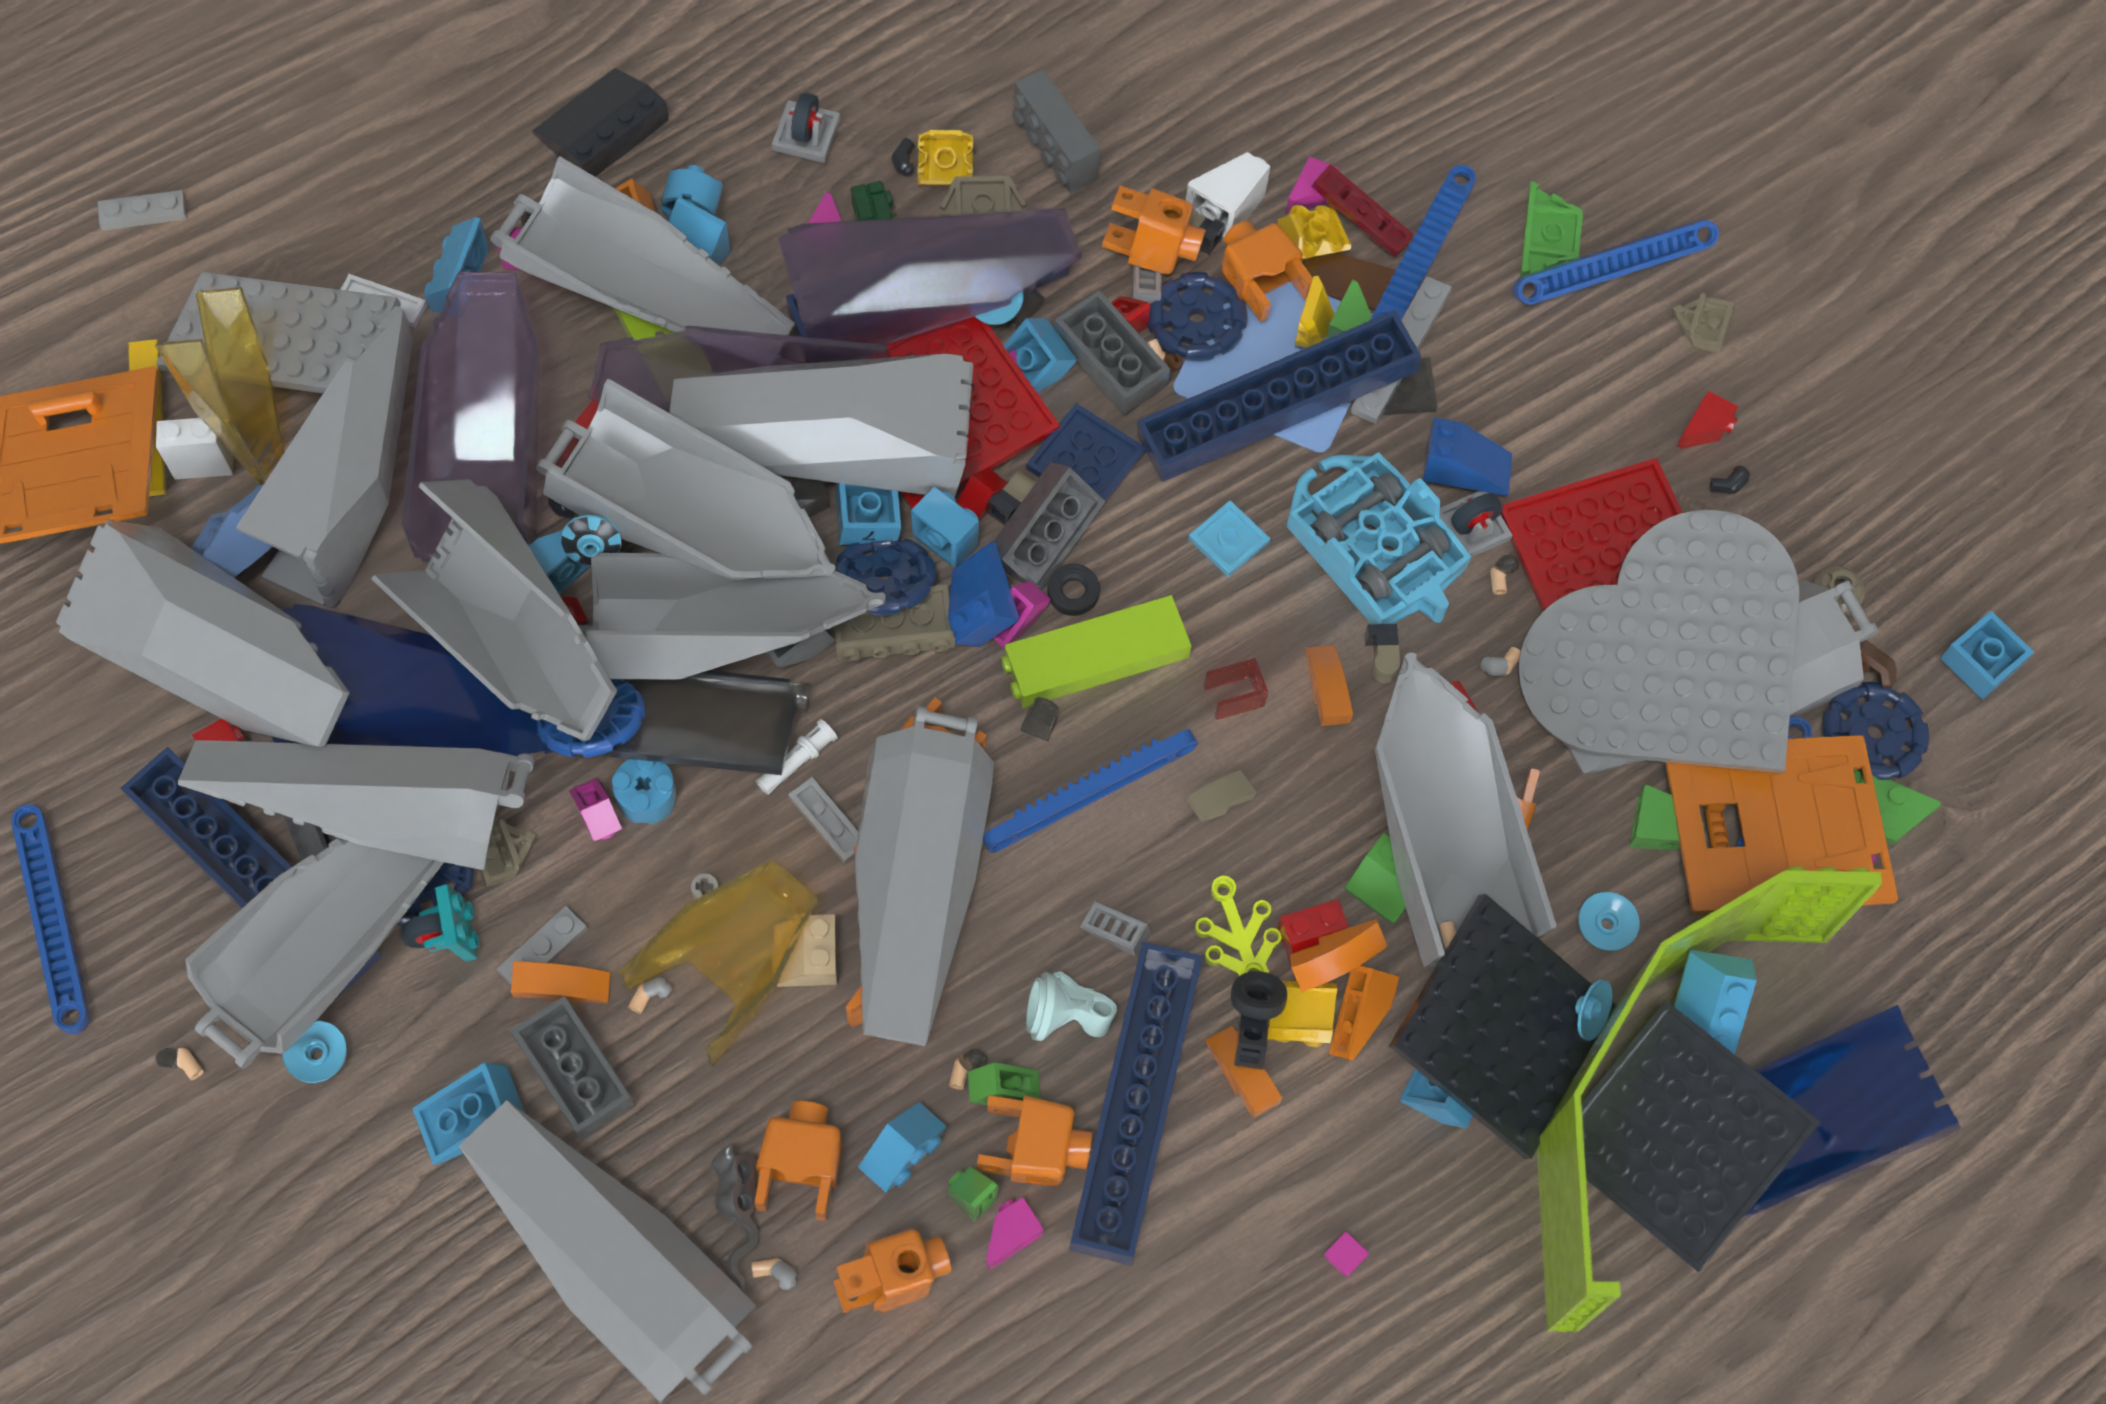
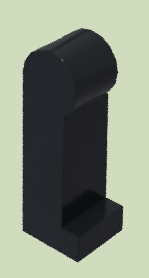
[1234,991,1267,1070]

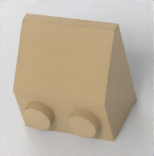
[775,914,837,987]

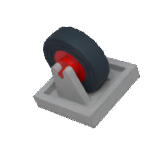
[772,92,841,164]
[1440,491,1513,558]

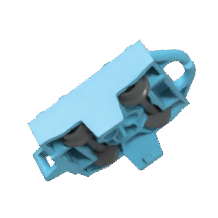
[1286,452,1472,624]

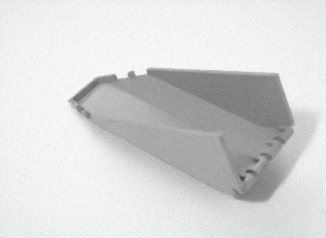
[236,306,413,608]
[669,354,973,498]
[372,479,617,741]
[56,519,349,747]

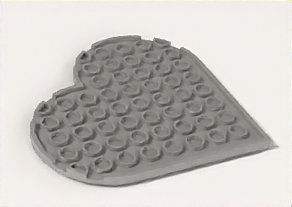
[1519,510,1799,773]

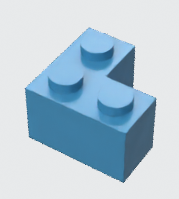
[858,1102,947,1192]

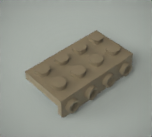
[834,584,955,662]

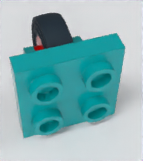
[401,884,480,962]

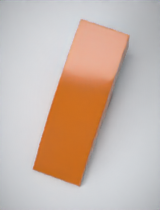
[1305,645,1353,726]
[1290,919,1388,992]
[511,961,611,1004]
[1205,1026,1282,1118]

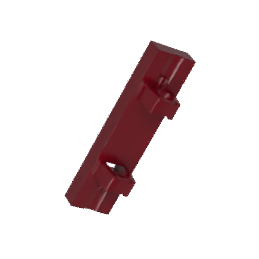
[1311,164,1414,257]

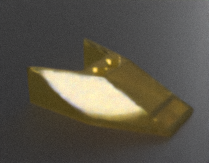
[155,287,284,485]
[619,859,818,1067]

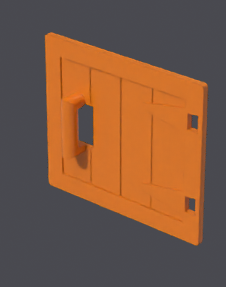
[0,366,159,544]
[1665,735,1898,914]

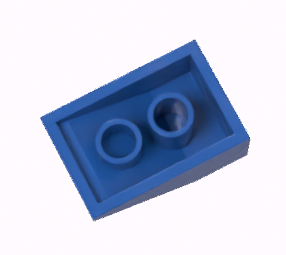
[1423,417,1512,496]
[948,542,1020,647]

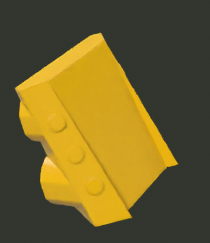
[918,130,973,187]
[1277,205,1351,259]
[1294,276,1334,348]
[1267,980,1337,1048]

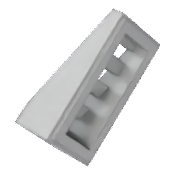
[1131,266,1161,304]
[1080,901,1151,957]

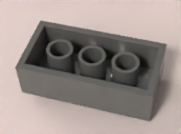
[1012,69,1100,193]
[1054,290,1170,415]
[510,996,635,1142]

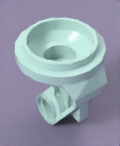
[1026,971,1117,1041]

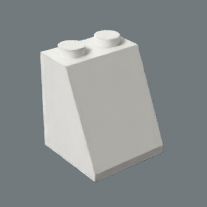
[1186,152,1270,239]
[156,417,234,480]

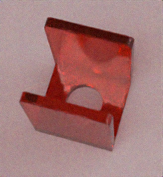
[1204,658,1268,720]

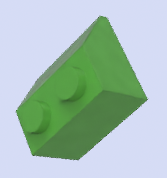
[1344,833,1406,925]

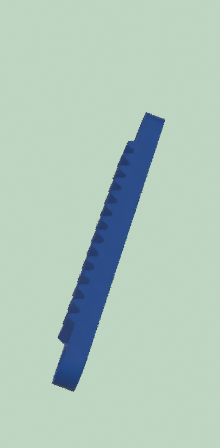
[1371,165,1476,320]
[1513,220,1719,304]
[983,729,1198,853]
[11,804,90,1035]

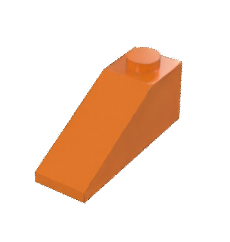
[1329,966,1399,1061]

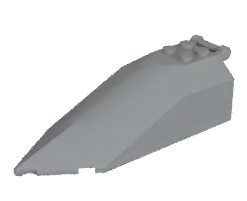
[536,379,835,579]
[578,553,886,679]
[1375,652,1557,968]

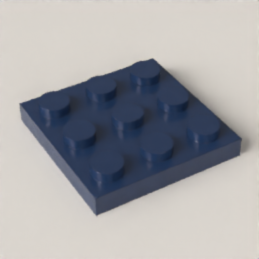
[1026,403,1146,512]

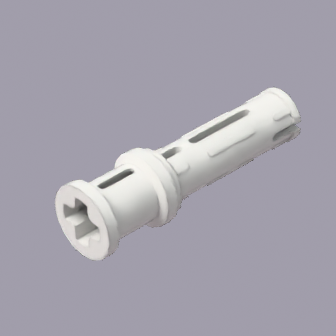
[756,719,838,795]

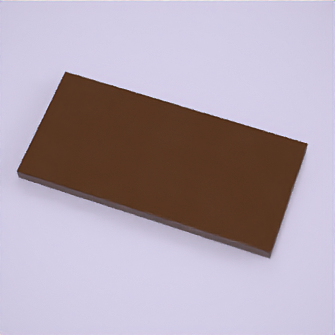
[1304,252,1396,311]

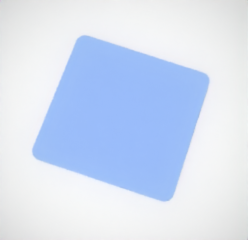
[1173,282,1373,453]

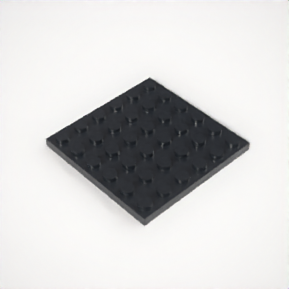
[1389,894,1616,1159]
[1581,1000,1821,1272]

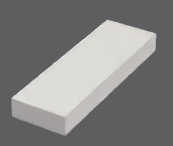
[340,274,427,328]

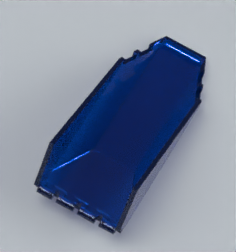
[271,604,581,756]
[1745,1005,1961,1217]

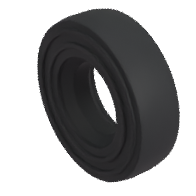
[1047,564,1100,616]
[1231,971,1287,1020]

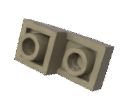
[1186,770,1256,822]

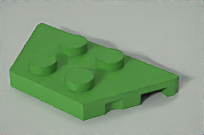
[1520,182,1583,277]
[1853,770,1941,845]

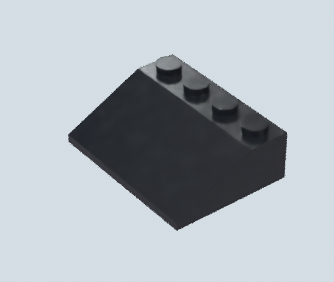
[532,68,669,177]

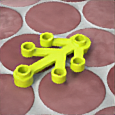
[1195,876,1282,976]

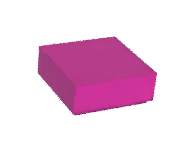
[1323,1232,1369,1278]

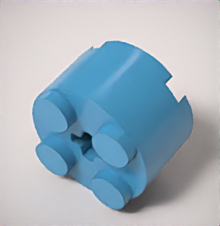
[661,165,723,219]
[612,759,677,824]

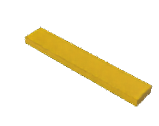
[128,339,166,496]

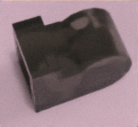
[1008,283,1045,330]
[1021,697,1059,742]

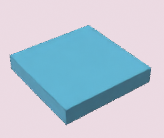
[1188,500,1270,578]

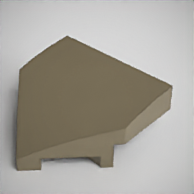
[1673,293,1735,354]
[479,819,536,888]

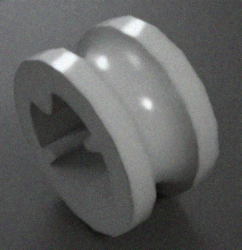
[691,873,719,904]

